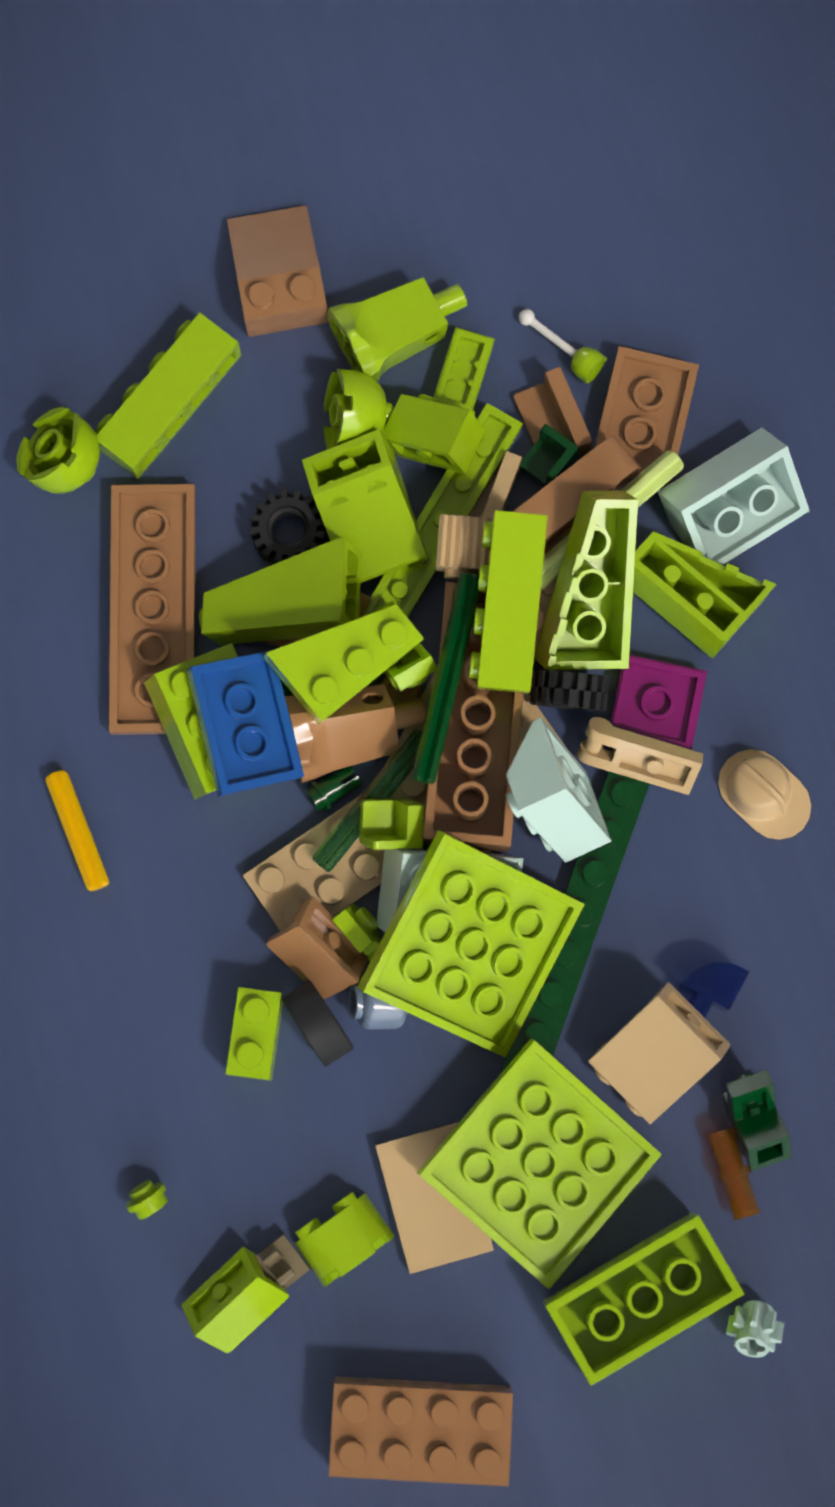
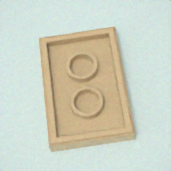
[375,1122,494,1274]

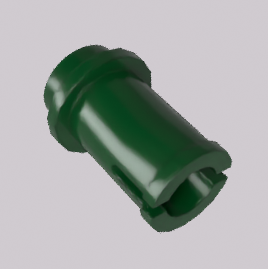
[305,766,362,812]

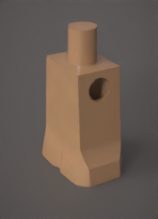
[285,684,426,783]

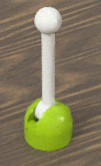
[519,309,607,384]

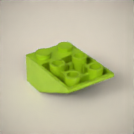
[302,429,428,583]

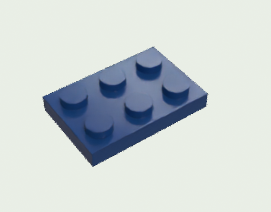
[187,650,304,797]

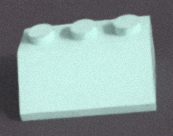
[657,427,810,565]
[506,717,612,863]

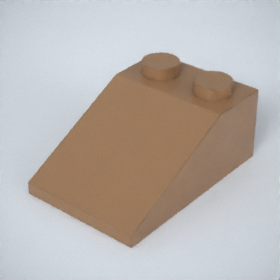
[227,205,328,337]

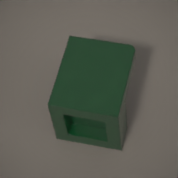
[519,424,579,487]

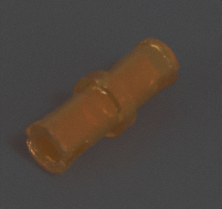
[707,1128,761,1221]

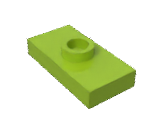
[433,327,495,410]

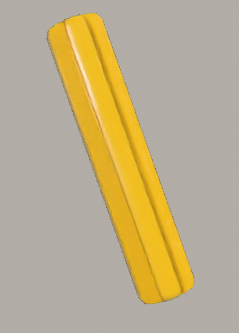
[45,770,109,892]

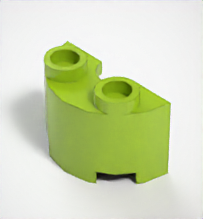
[294,1191,395,1287]

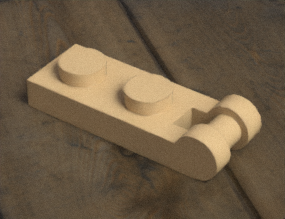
[577,717,703,795]

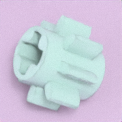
[726,1301,784,1358]

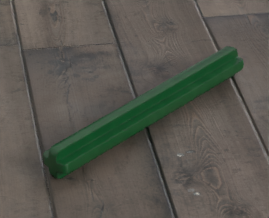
[412,572,480,784]

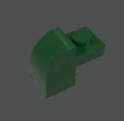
[722,1070,792,1172]

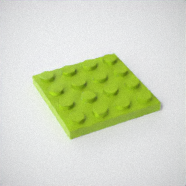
[358,830,585,1058]
[417,1039,662,1289]

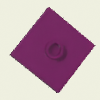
[610,655,707,750]

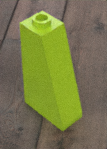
[199,538,362,645]

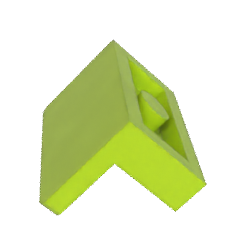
[181,1247,289,1353]

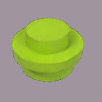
[126,1180,168,1219]

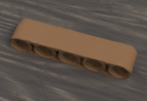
[475,436,641,576]

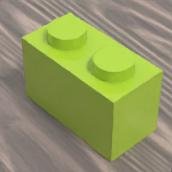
[382,394,486,474]
[226,987,284,1081]

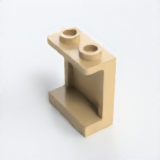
[588,982,731,1124]

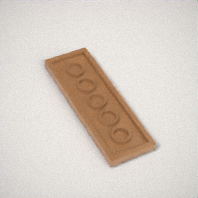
[109,484,196,735]

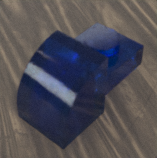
[678,962,749,1018]

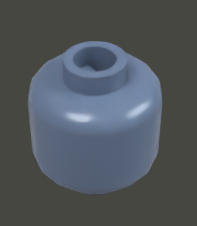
[349,976,410,1030]

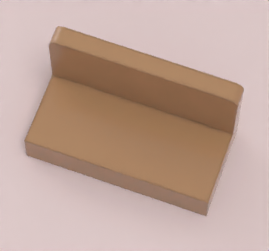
[514,367,593,458]
[266,897,368,999]

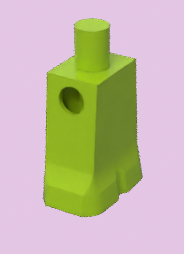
[327,277,467,381]

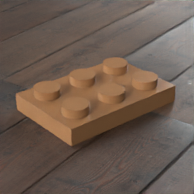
[594,346,699,485]

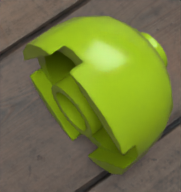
[323,369,393,449]
[16,407,101,494]

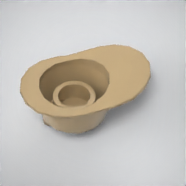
[718,749,811,840]

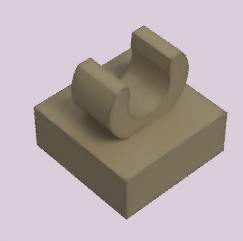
[256,1233,311,1289]

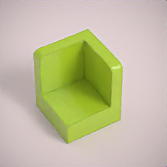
[359,798,424,850]

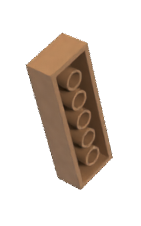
[423,582,523,852]

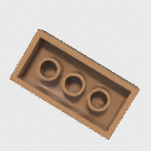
[329,1376,513,1486]

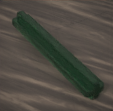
[312,729,422,872]

